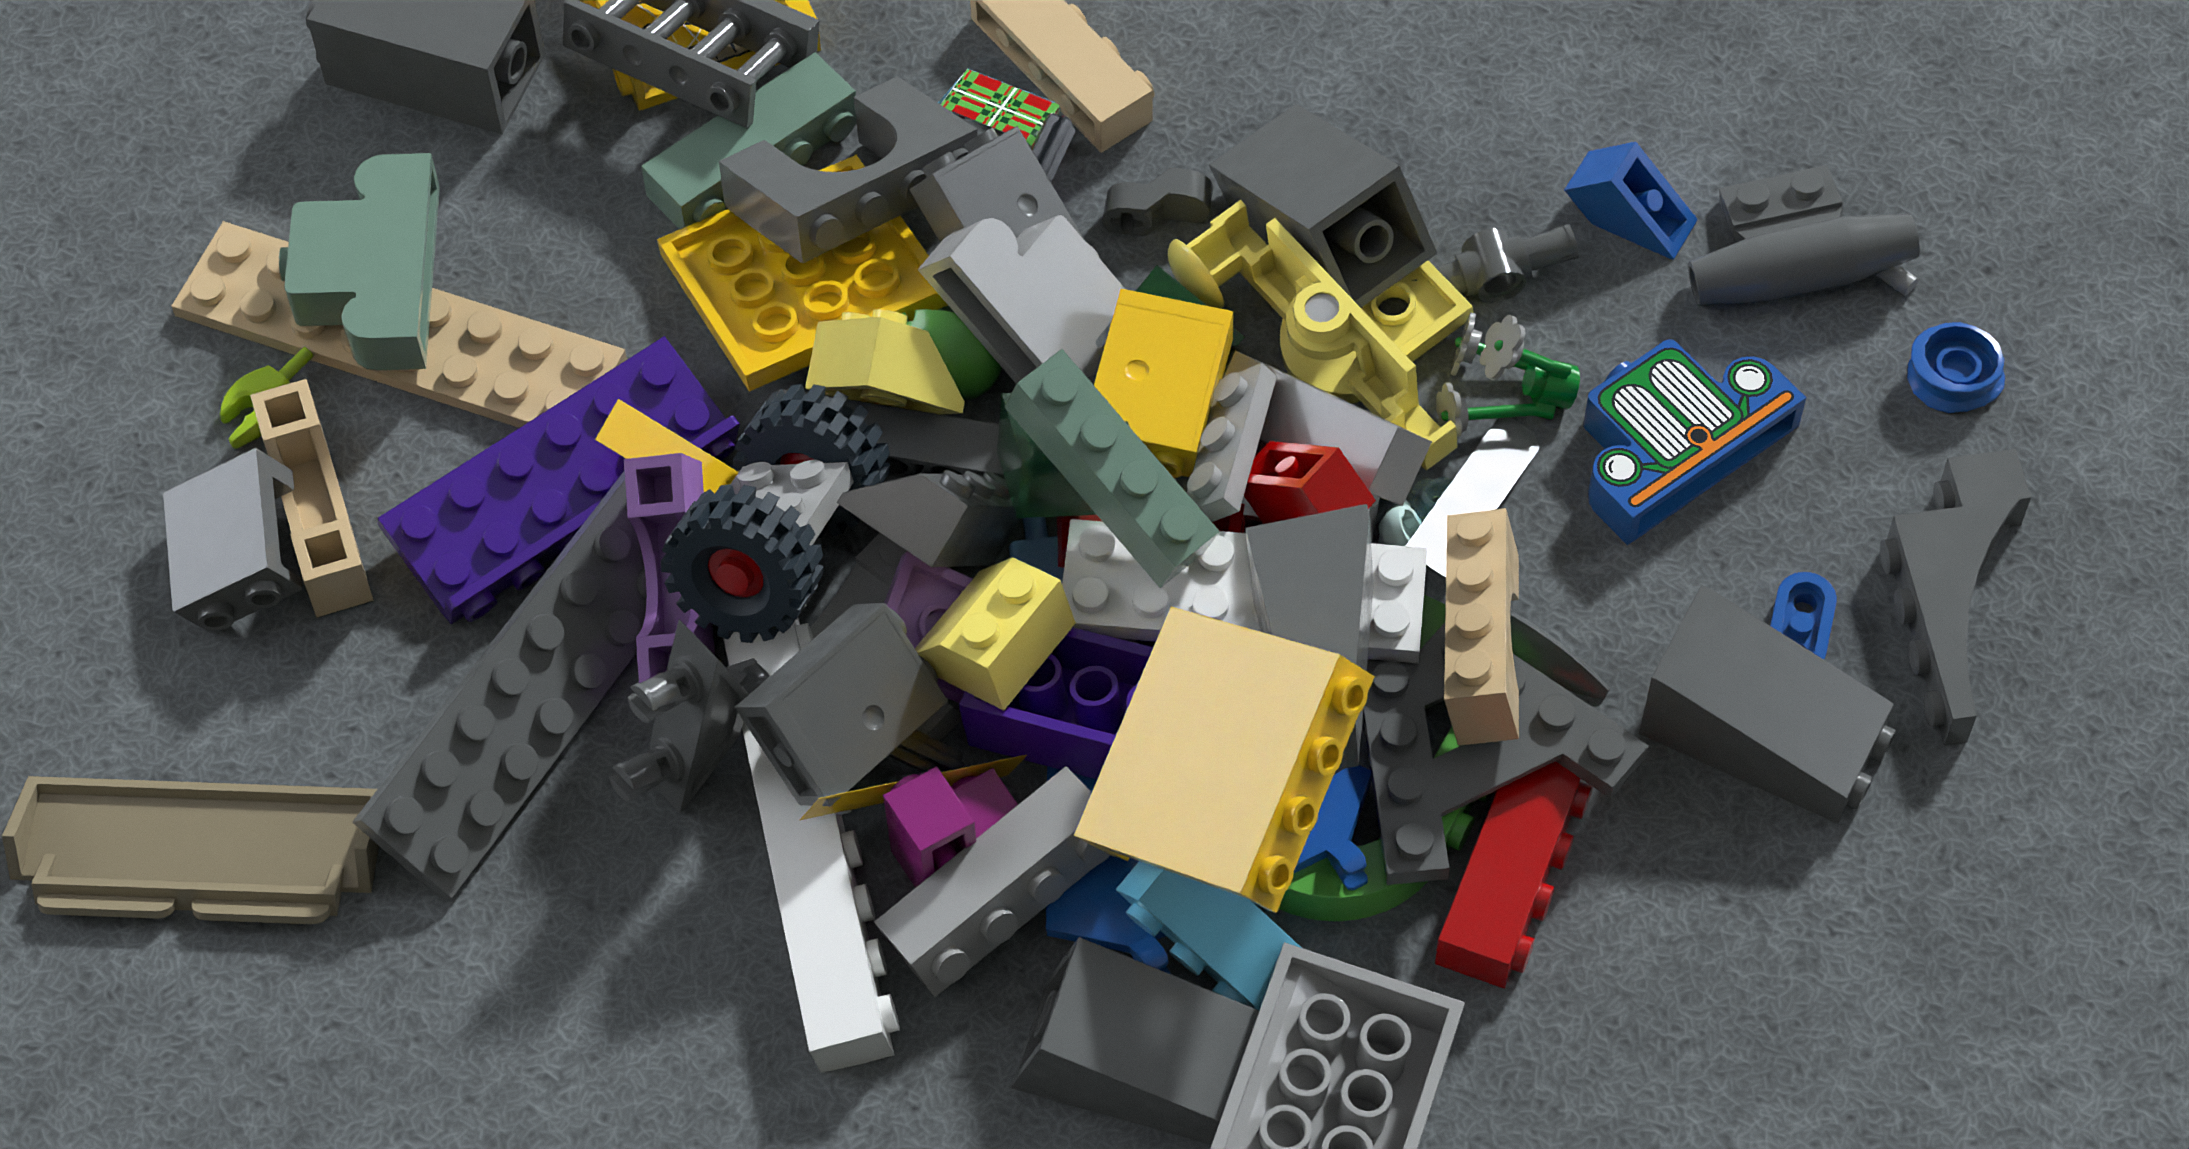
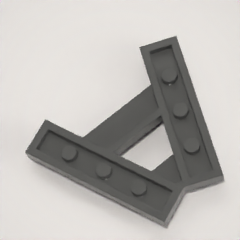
[1363,623,1649,885]

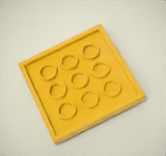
[657,155,948,392]

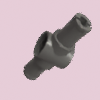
[1413,224,1579,303]

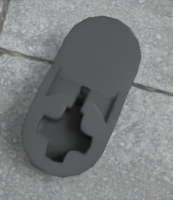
[1102,167,1214,236]

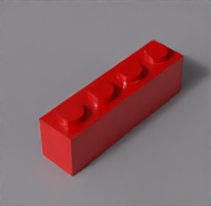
[1435,761,1593,989]

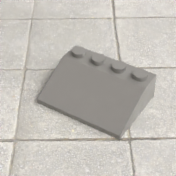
[1210,942,1465,1149]

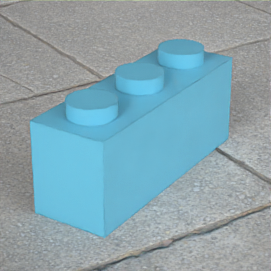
[1116,861,1302,1011]

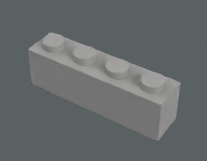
[1223,351,1432,507]
[874,766,1110,997]

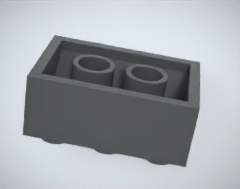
[837,470,1028,567]

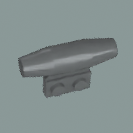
[1688,165,1920,305]

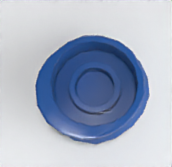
[1907,322,2005,413]

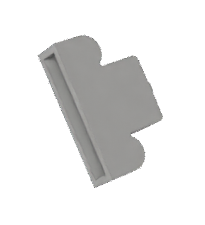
[918,215,1125,384]

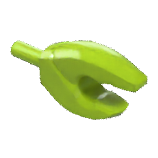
[220,347,314,449]

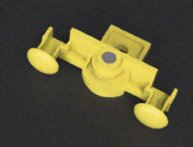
[1168,200,1473,501]

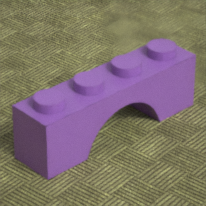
[624,453,715,683]

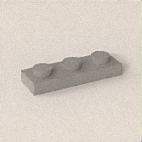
[1187,363,1277,522]

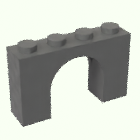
[719,76,978,264]

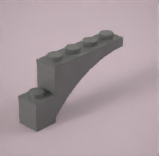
[1880,449,2031,745]

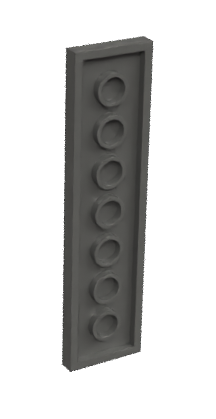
[352,471,647,900]

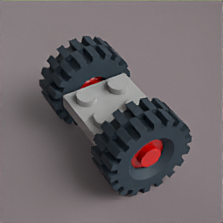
[660,384,890,643]

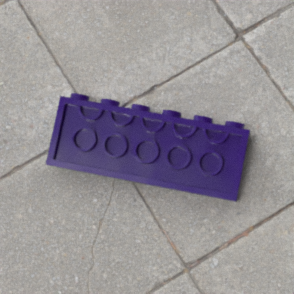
[377,336,740,624]

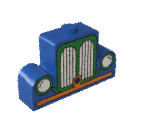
[1583,339,1807,546]

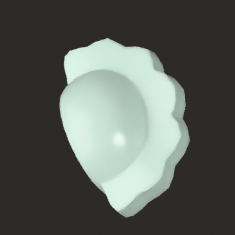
[1378,500,1422,546]

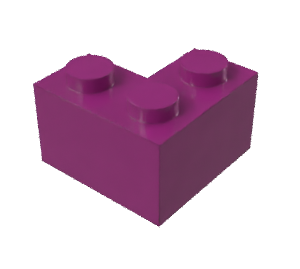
[883,767,1018,888]

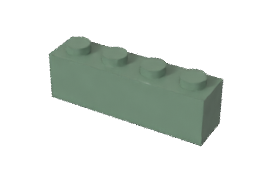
[641,52,856,229]
[1005,349,1220,588]

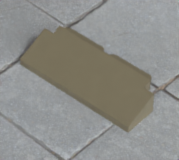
[2,776,379,924]

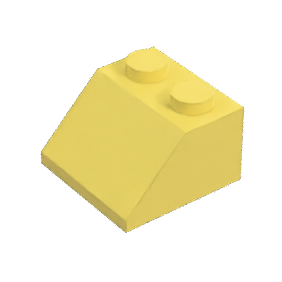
[805,309,965,414]
[915,557,1076,710]

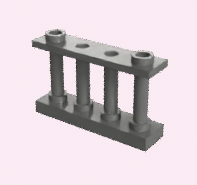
[563,0,820,128]

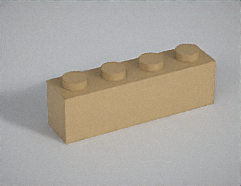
[970,0,1155,153]

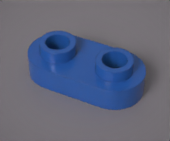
[1770,572,1837,660]

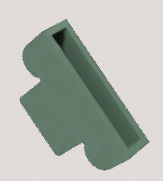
[279,153,440,370]

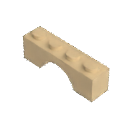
[250,379,374,617]
[1444,508,1519,746]

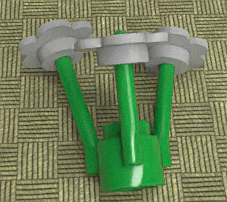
[1436,312,1580,442]

